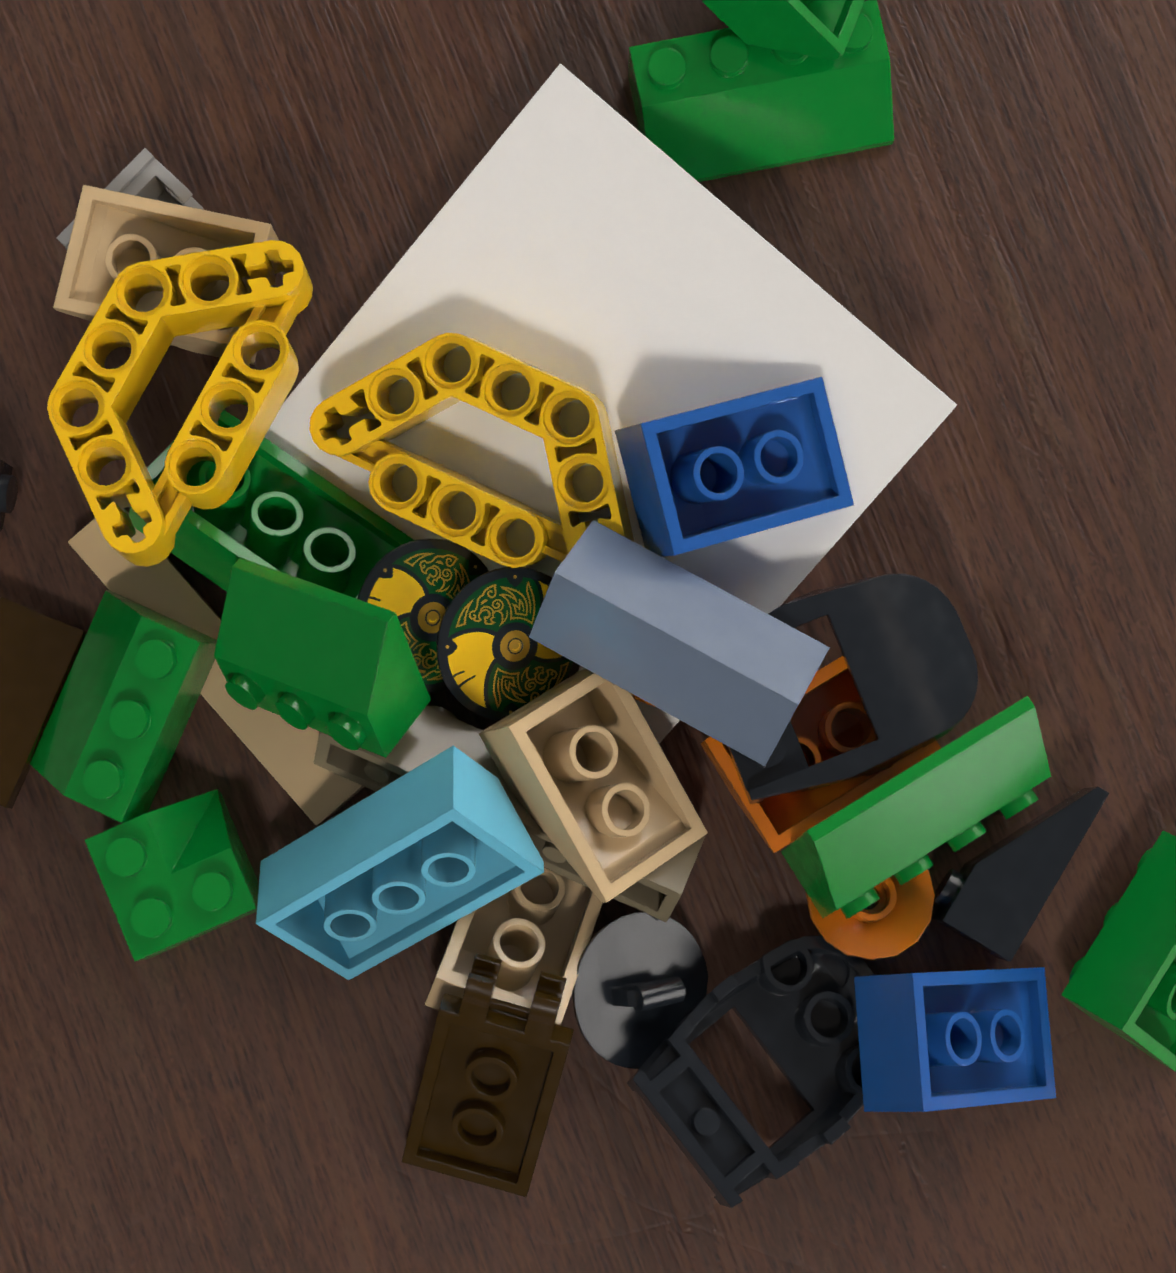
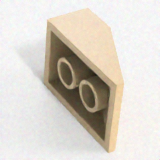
[53,185,279,365]
[479,669,708,903]
[425,868,602,1025]

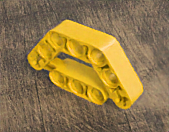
[47,240,313,567]
[309,333,634,568]

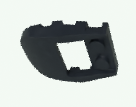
[726,574,978,804]
[627,935,875,1208]

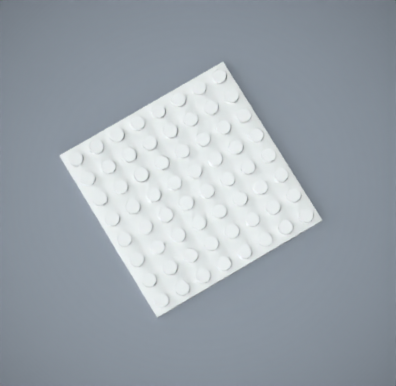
[265,63,957,743]

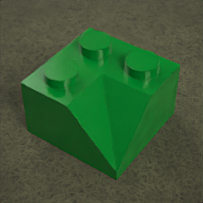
[85,789,259,962]

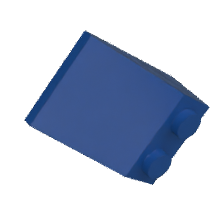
[615,377,854,557]
[854,967,1056,1112]

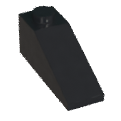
[933,786,1109,962]

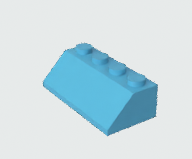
[256,745,544,980]

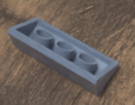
[529,520,830,766]

